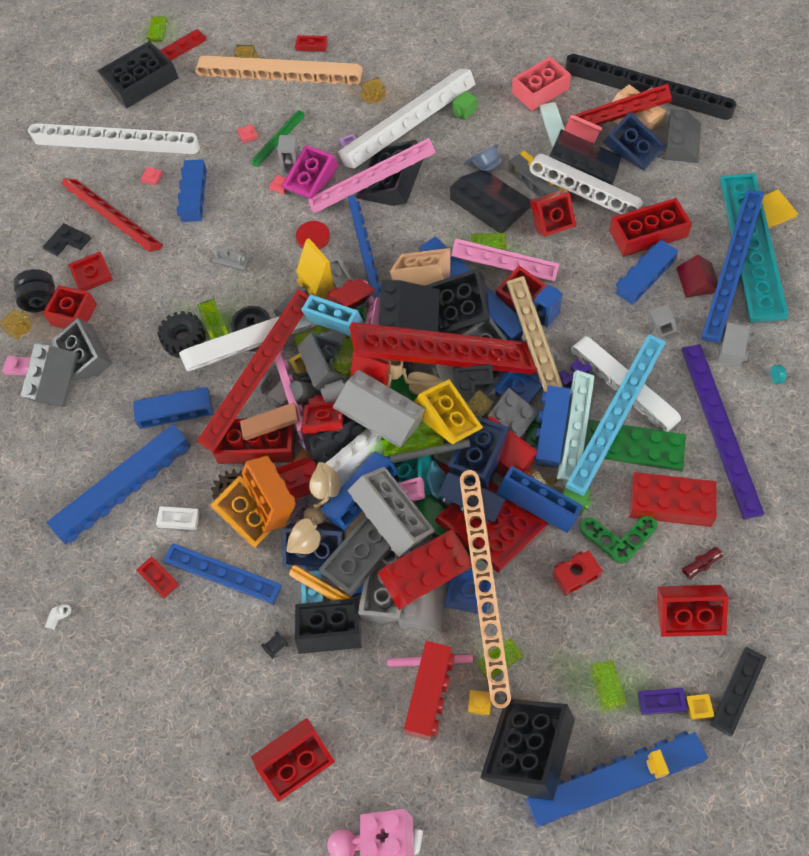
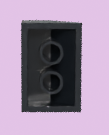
[295,598,362,654]

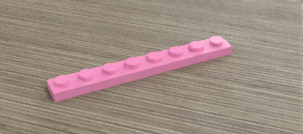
[308,138,436,213]

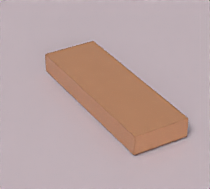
[240,402,300,441]

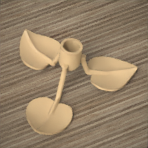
[382,359,443,395]
[287,462,365,554]

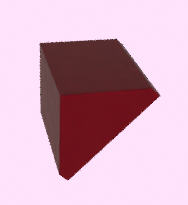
[676,254,718,298]

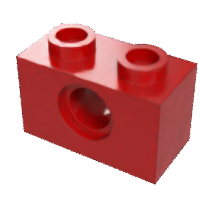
[552,550,603,596]

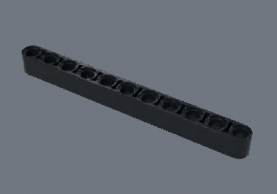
[565,54,736,120]

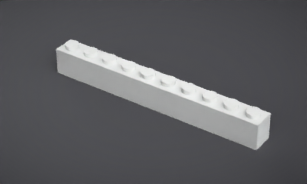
[338,69,476,169]

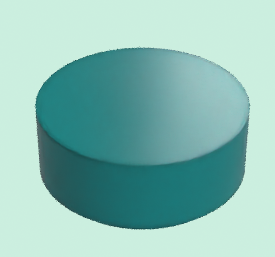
[770,364,787,384]

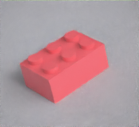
[512,57,571,111]

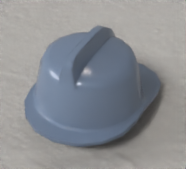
[463,144,502,171]

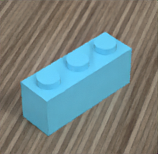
[301,294,364,336]

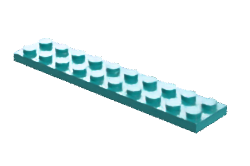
[719,173,789,323]

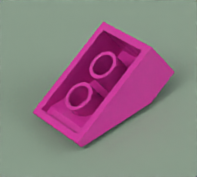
[282,145,339,199]

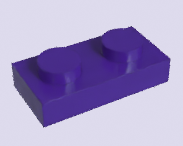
[637,688,687,715]

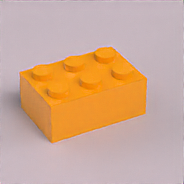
[209,476,271,547]

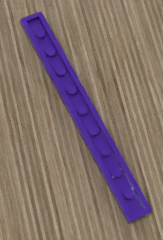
[681,344,764,520]

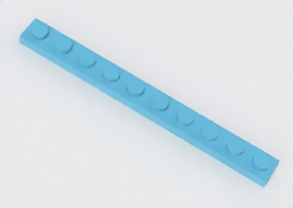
[566,334,666,497]

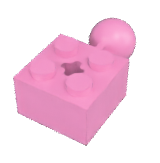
[327,809,414,856]

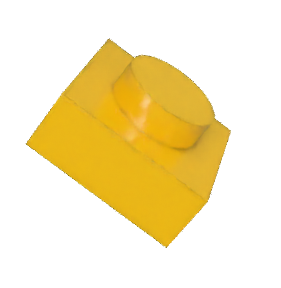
[468,690,491,716]
[685,694,714,721]
[647,750,669,779]

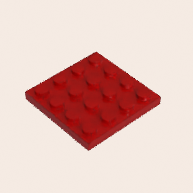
[435,481,548,573]

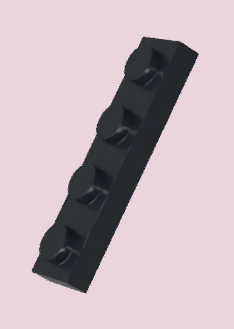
[710,647,767,737]

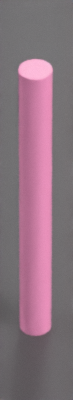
[387,654,473,667]

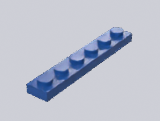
[163,543,282,605]

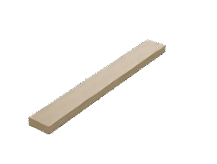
[506,276,563,392]

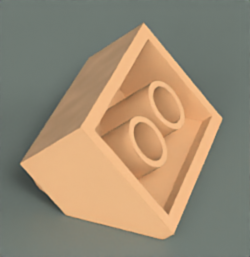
[612,85,666,132]
[390,248,451,286]

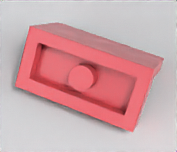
[564,114,602,143]

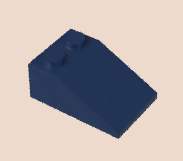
[603,112,666,171]
[448,416,510,488]

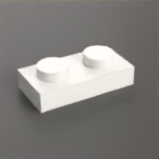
[156,506,200,530]

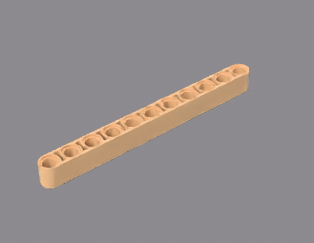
[196,56,363,85]
[460,470,511,708]

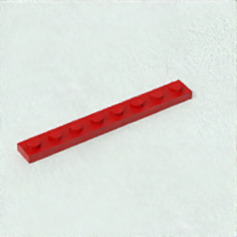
[62,178,163,252]

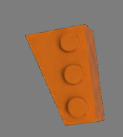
[242,456,296,533]

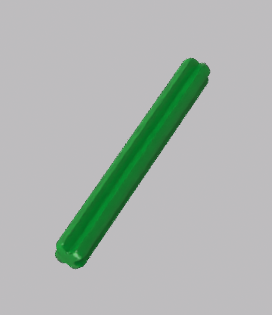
[251,110,305,167]

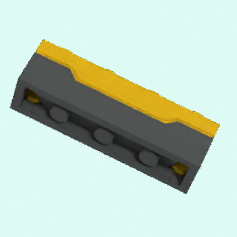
[509,150,570,197]

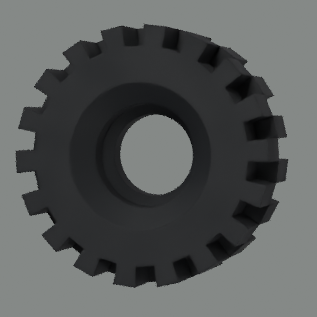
[157,311,206,358]

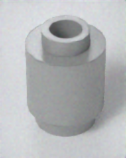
[320,379,346,403]

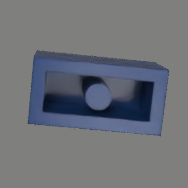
[534,284,563,327]

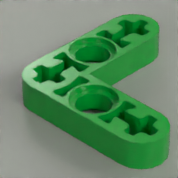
[580,516,657,564]

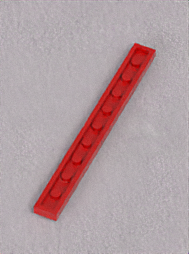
[196,289,309,453]

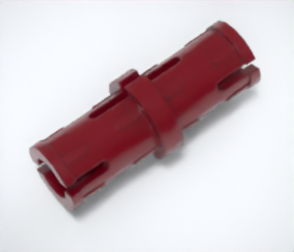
[682,546,723,580]

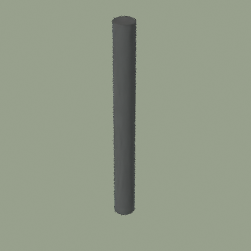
[390,439,470,463]

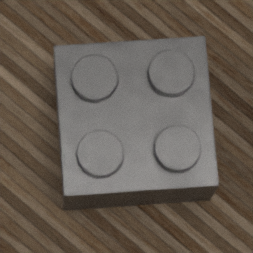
[483,388,539,437]

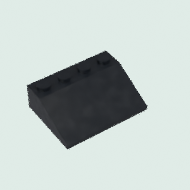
[97,41,178,109]
[549,129,621,193]
[356,139,423,206]
[450,170,531,234]
[425,268,490,333]
[379,280,440,332]
[480,699,575,801]

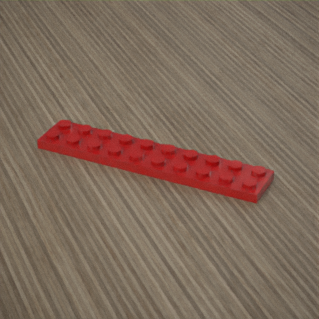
[349,322,536,374]

